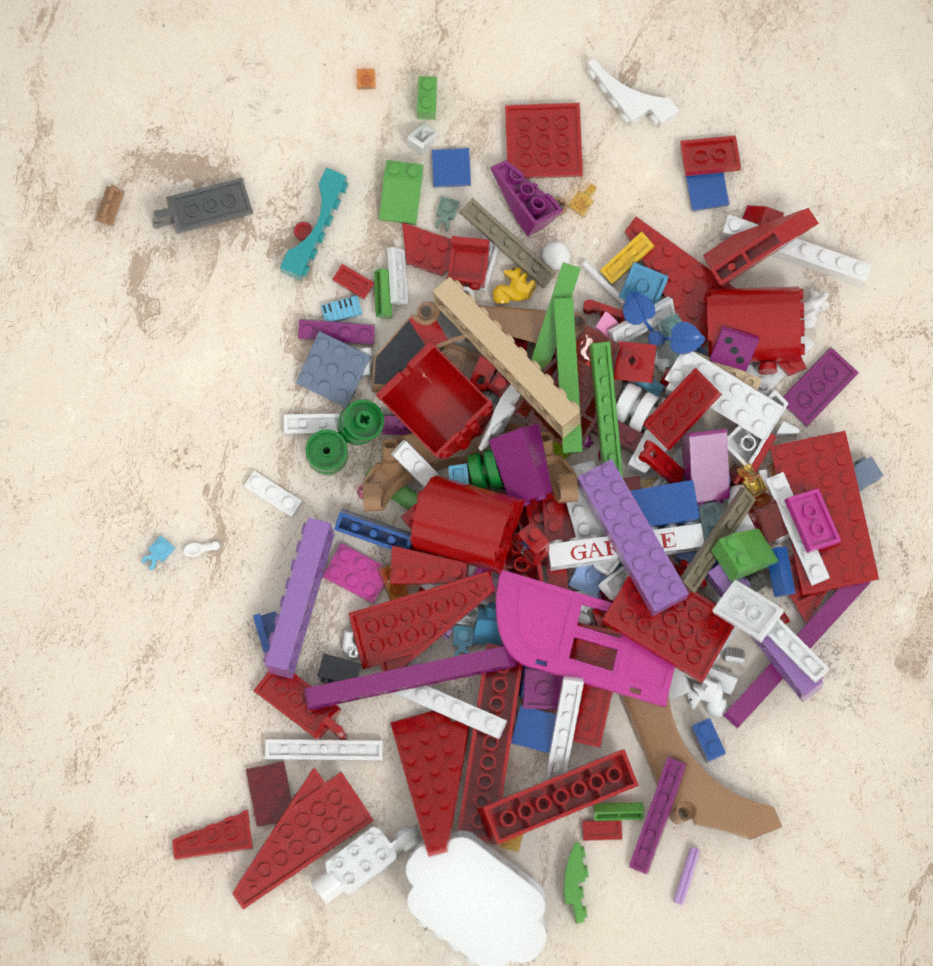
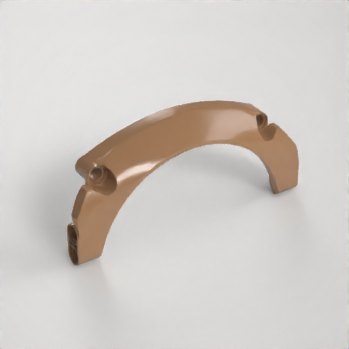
[363,425,578,512]

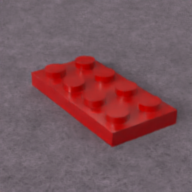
[643,368,722,450]

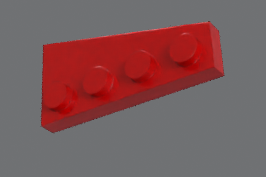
[390,546,468,585]
[172,809,253,860]

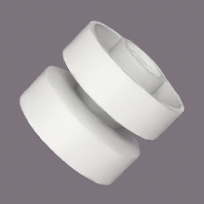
[616,383,660,433]

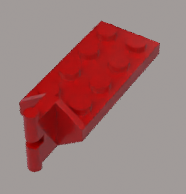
[253,671,347,741]

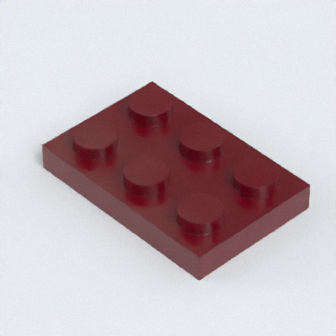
[246,761,292,827]

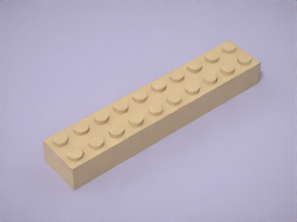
[432,277,581,438]

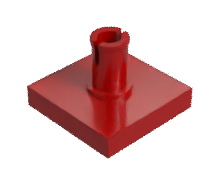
[614,341,657,384]

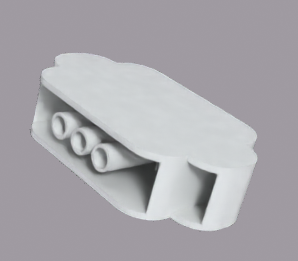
[406,831,547,966]

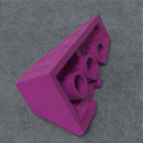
[491,160,563,237]

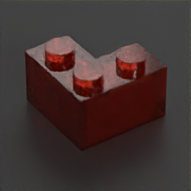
[748,490,788,543]

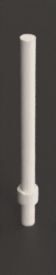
[581,260,660,334]

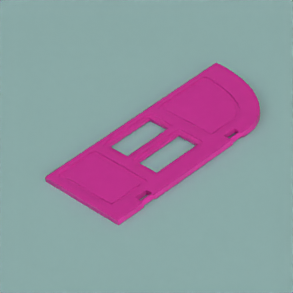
[495,570,675,707]

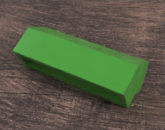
[374,268,392,319]
[593,802,644,821]

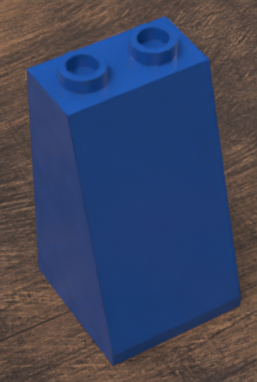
[630,480,700,529]

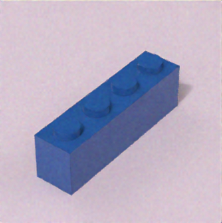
[334,509,412,550]

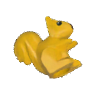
[492,267,537,305]

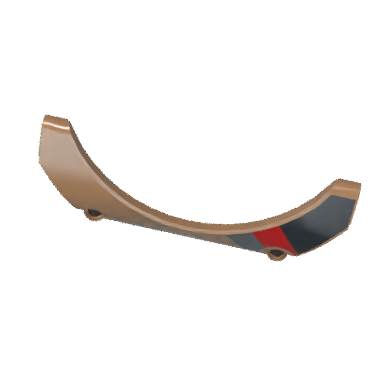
[372,302,622,404]

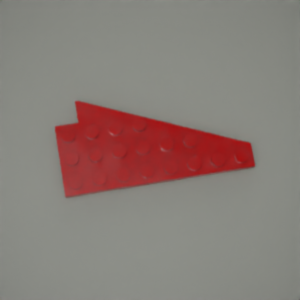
[624,216,735,347]
[348,571,495,672]
[390,710,470,857]
[232,767,374,910]

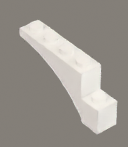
[587,59,680,129]

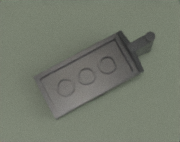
[153,178,253,234]

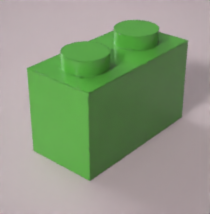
[417,76,437,120]

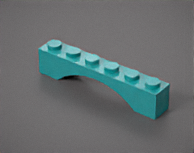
[280,167,349,281]

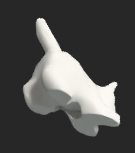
[801,289,829,329]

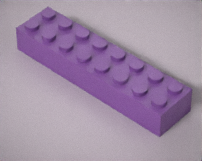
[577,459,689,616]
[263,518,335,679]
[707,564,823,703]

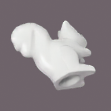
[687,674,728,717]

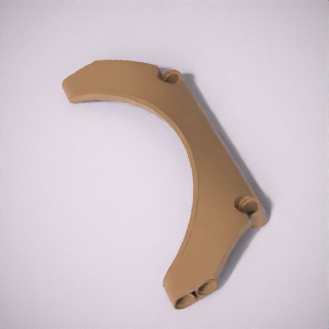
[620,688,782,840]

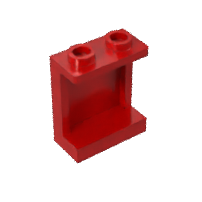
[446,236,491,290]

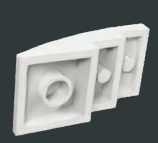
[478,385,521,451]

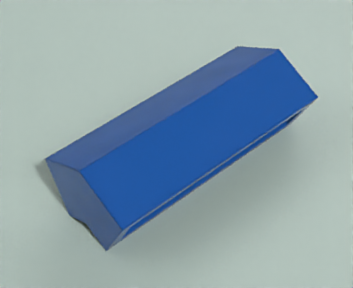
[768,546,795,598]

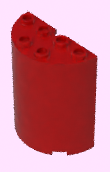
[707,286,805,363]
[376,341,494,460]
[410,475,525,574]

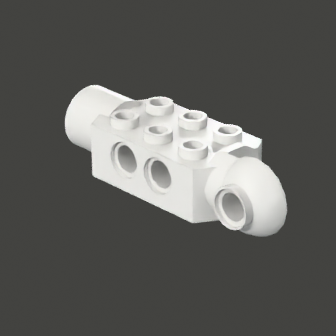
[311,825,420,904]

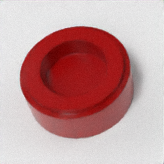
[294,222,313,241]
[758,362,777,375]

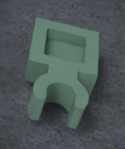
[435,196,459,232]

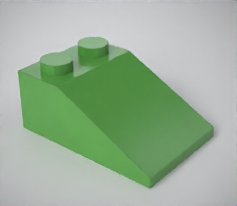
[379,160,424,225]
[711,529,779,582]

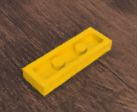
[600,232,655,285]

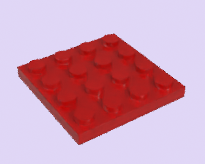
[505,103,583,179]

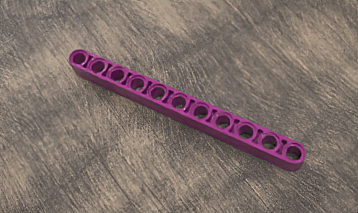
[723,582,871,729]
[304,646,517,710]

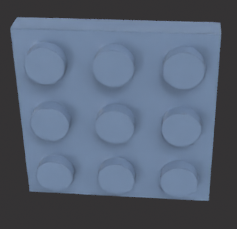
[296,331,371,407]

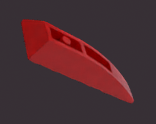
[703,208,819,287]

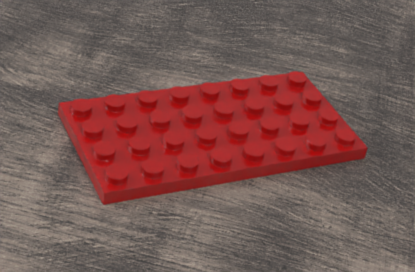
[770,430,879,596]

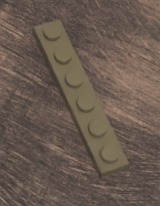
[459,198,556,288]
[680,487,756,593]

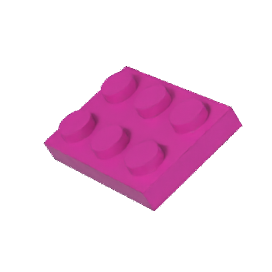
[784,489,841,553]
[323,543,391,604]

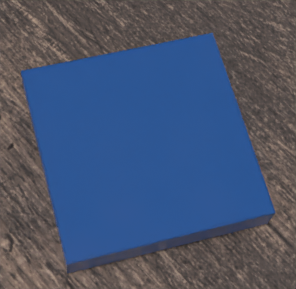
[432,148,471,188]
[685,173,729,212]
[511,705,556,753]

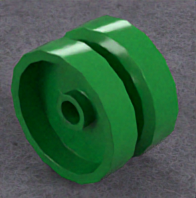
[337,399,384,446]
[305,429,348,476]
[468,448,505,491]

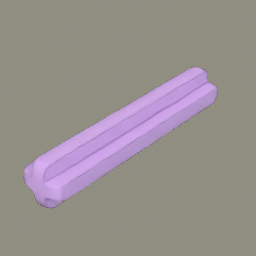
[673,847,700,905]

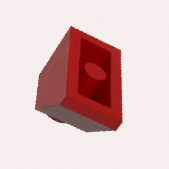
[742,205,784,225]

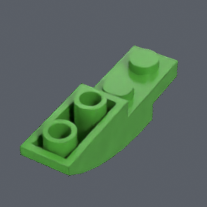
[564,842,589,924]

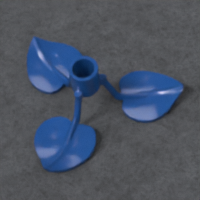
[623,292,705,354]

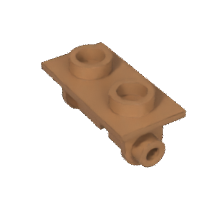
[95,185,125,226]

